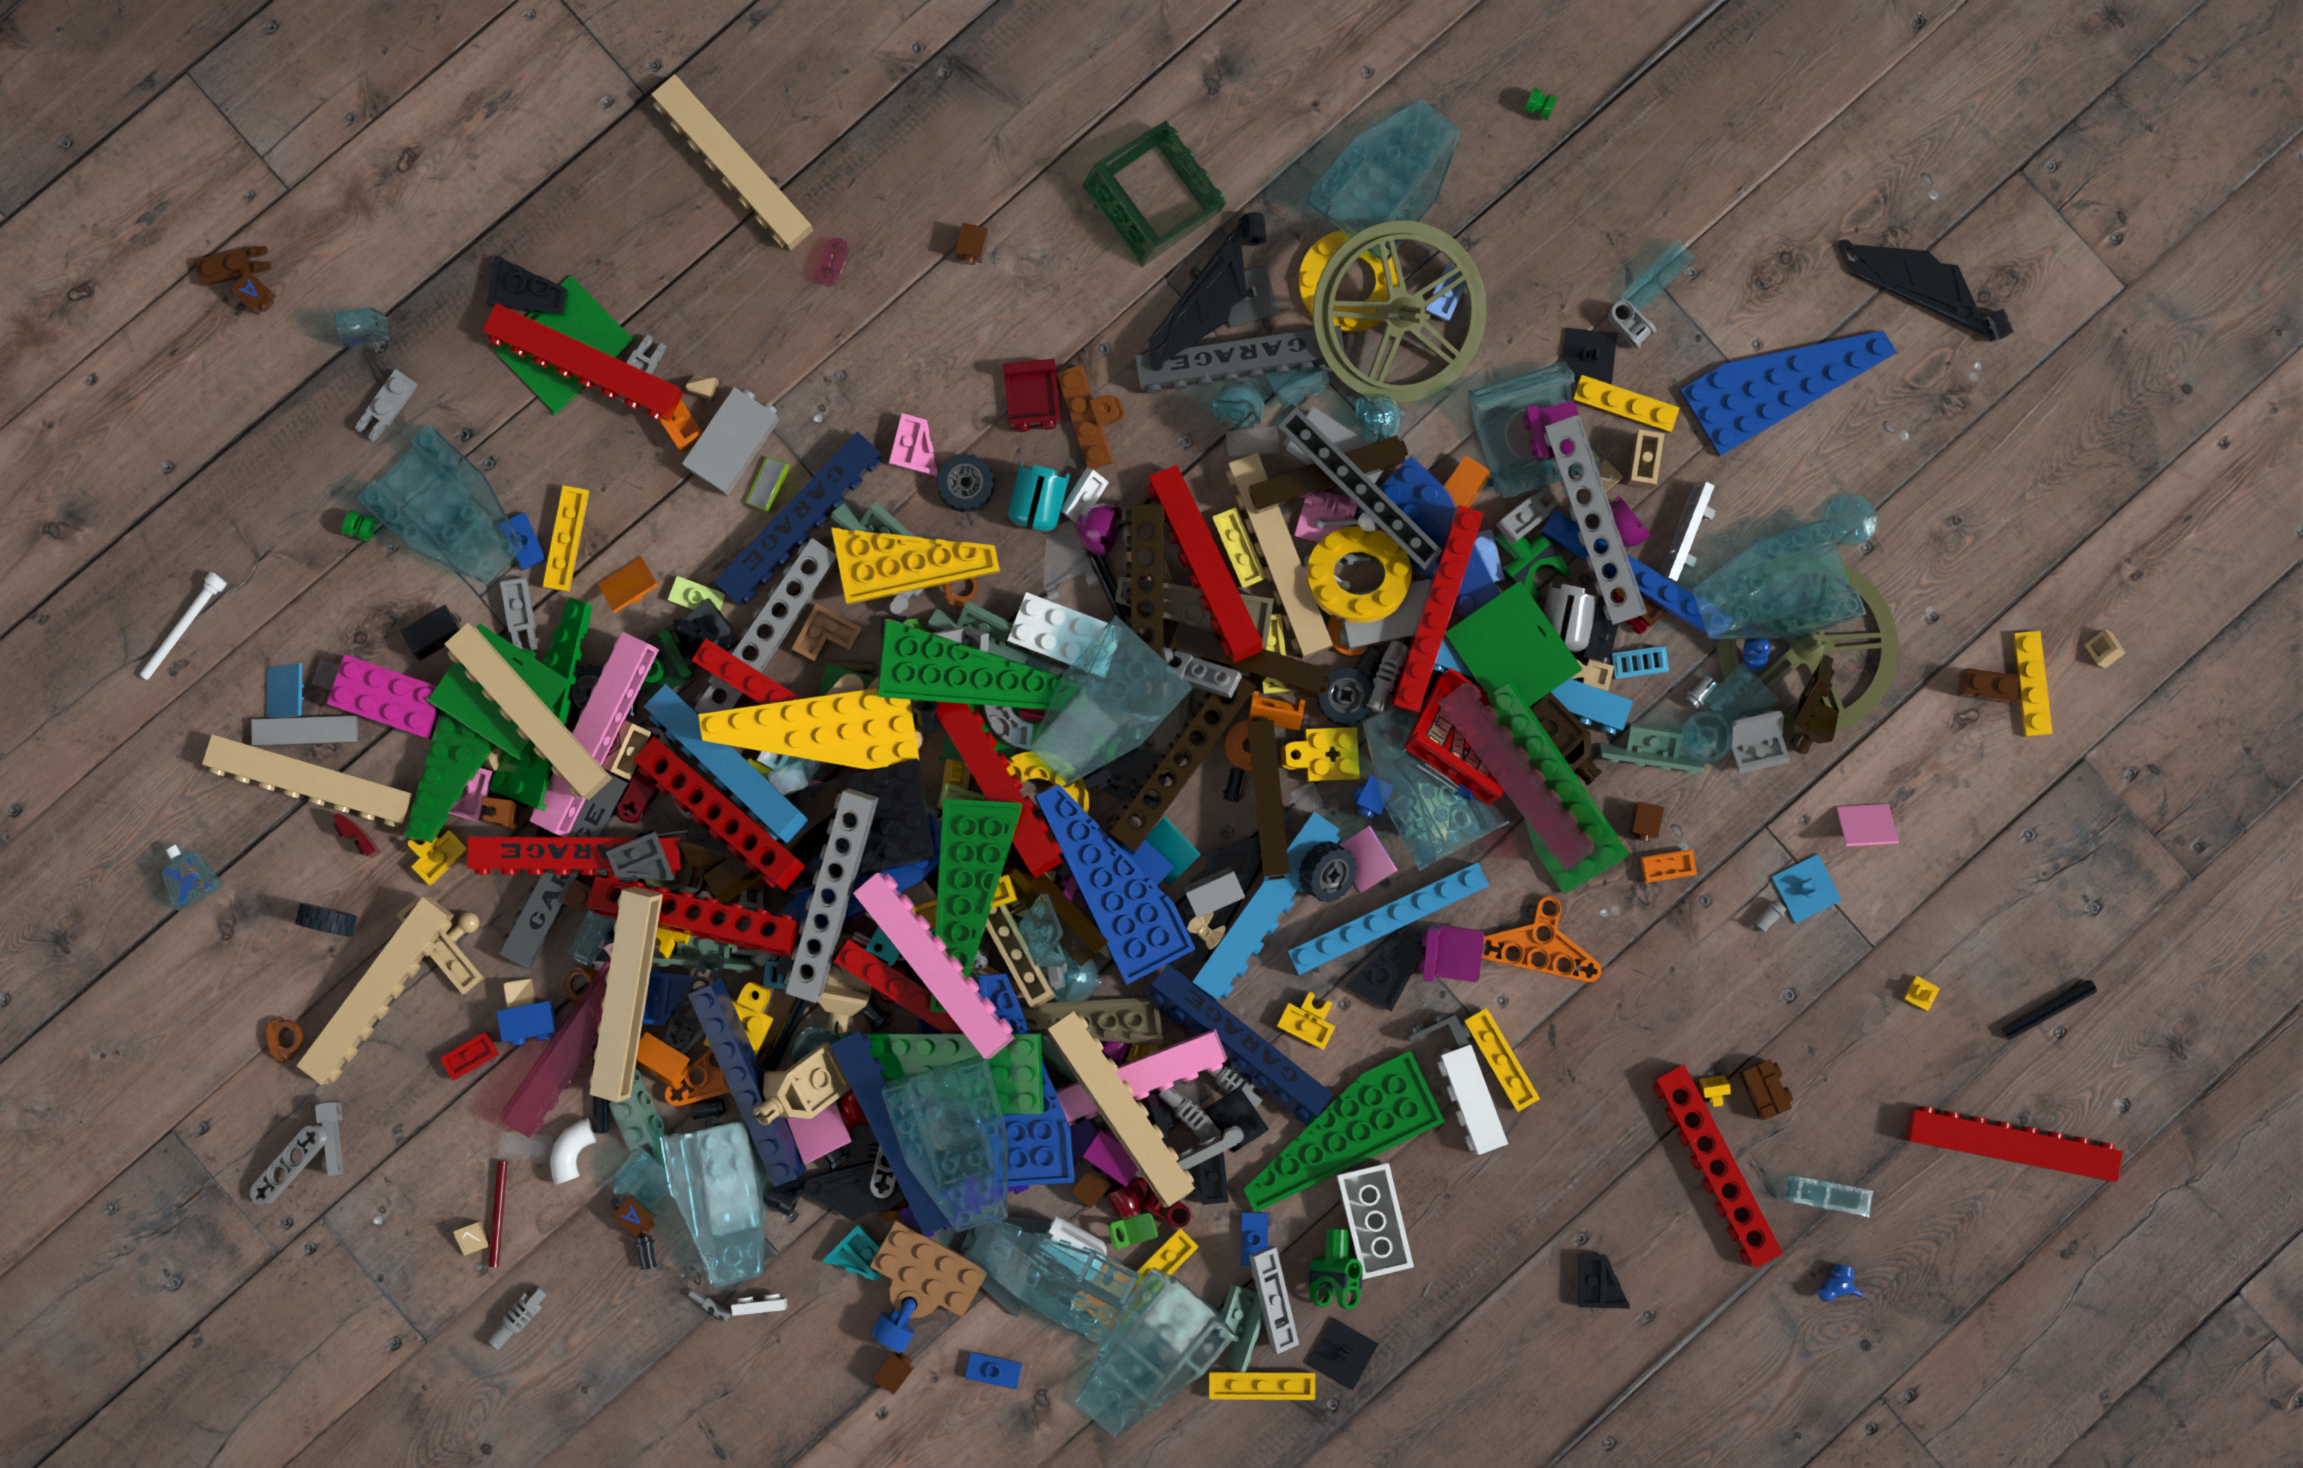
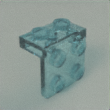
[1265,364,1329,408]
[1019,894,1066,967]

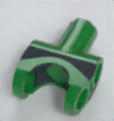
[1494,532,1570,603]
[1309,1229,1363,1310]

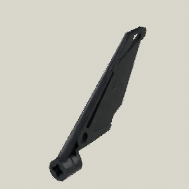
[1149,212,1267,371]
[1838,240,2014,343]
[1172,803,1289,969]
[765,1145,962,1221]

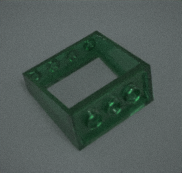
[1082,121,1226,267]

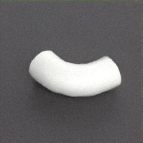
[550,1117,596,1185]

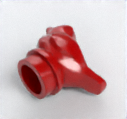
[839,1088,869,1132]

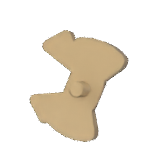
[1187,912,1226,950]

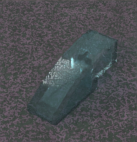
[1621,239,1697,312]
[1785,1175,1873,1217]

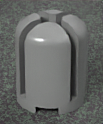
[1543,582,1599,652]

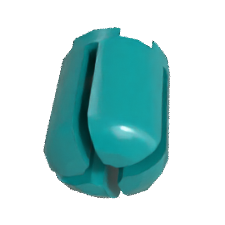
[1008,461,1070,532]

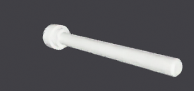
[140,571,227,680]

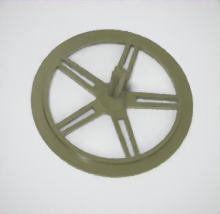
[1313,220,1487,403]
[1716,556,1898,735]

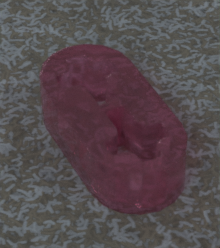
[816,237,849,287]

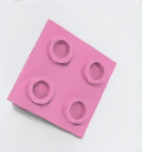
[1295,491,1357,543]

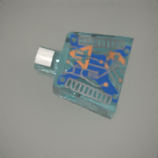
[335,308,389,348]
[161,844,225,911]

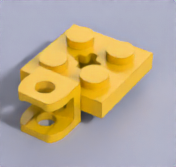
[1280,728,1360,782]
[704,982,774,1056]

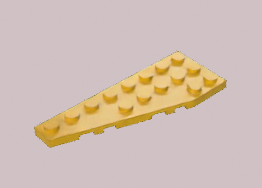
[698,688,919,770]

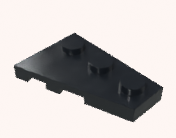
[487,254,569,316]
[1345,930,1426,1012]

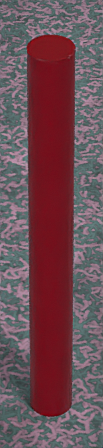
[488,1161,508,1267]

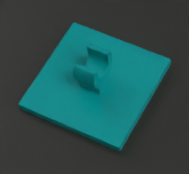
[1145,817,1201,885]

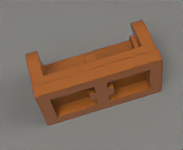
[482,797,520,830]

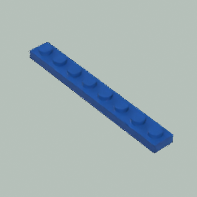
[1540,510,1733,642]

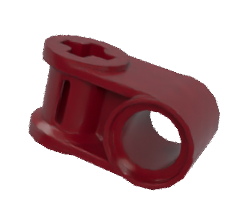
[618,771,659,824]
[1141,1192,1191,1228]

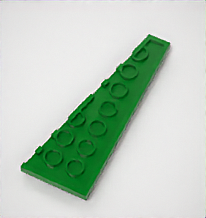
[489,597,593,811]
[877,619,1088,713]
[930,799,1022,1013]

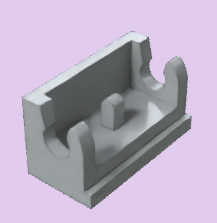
[1183,866,1245,919]

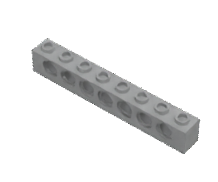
[1544,416,1647,625]
[693,538,838,714]
[784,788,878,1003]

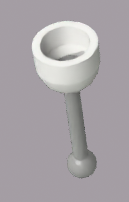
[1315,512,1378,532]

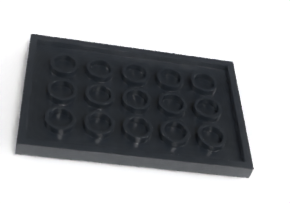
[781,758,936,897]

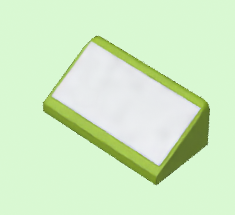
[745,456,790,513]

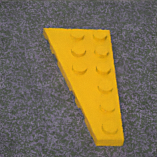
[831,528,1000,605]

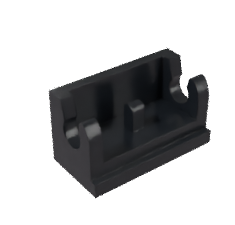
[400,604,461,661]
[1581,607,1619,665]

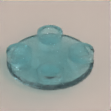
[1825,494,1877,545]

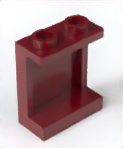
[1003,359,1061,432]

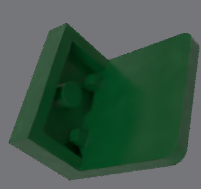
[641,628,695,700]

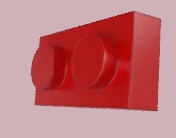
[440,1031,500,1081]

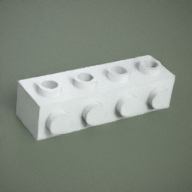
[1437,1044,1508,1155]

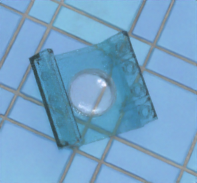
[1467,361,1601,498]

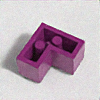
[1081,1128,1138,1187]

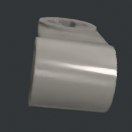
[1608,300,1657,349]

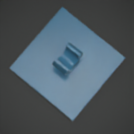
[267,663,304,719]
[1772,854,1842,924]

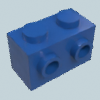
[1352,775,1394,820]
[497,1001,558,1047]

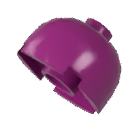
[1609,495,1651,548]
[1076,503,1122,557]

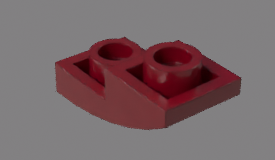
[333,813,381,858]

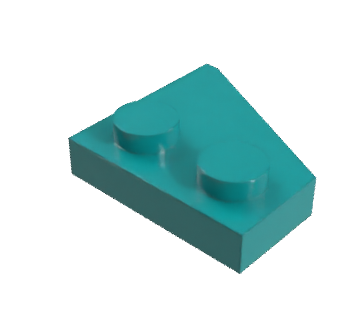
[822,1224,883,1281]

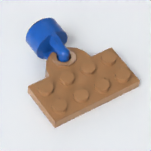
[870,1219,988,1353]

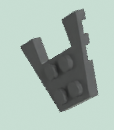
[959,1214,1053,1317]

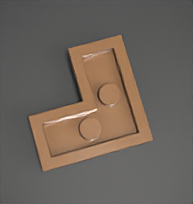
[792,604,863,662]

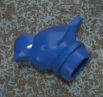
[1743,629,1771,670]
[1816,1264,1863,1302]

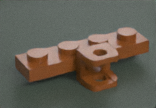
[1056,365,1125,470]

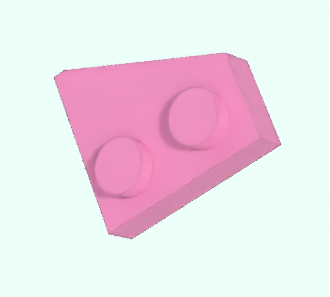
[888,413,938,477]

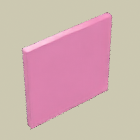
[1837,804,1899,846]
[1340,826,1397,893]
[787,1101,851,1165]

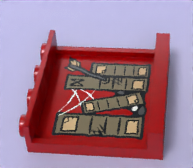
[1403,668,1509,806]

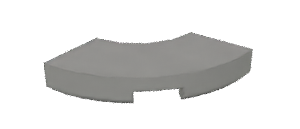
[983,705,1033,750]

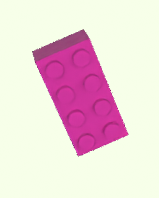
[327,655,441,740]

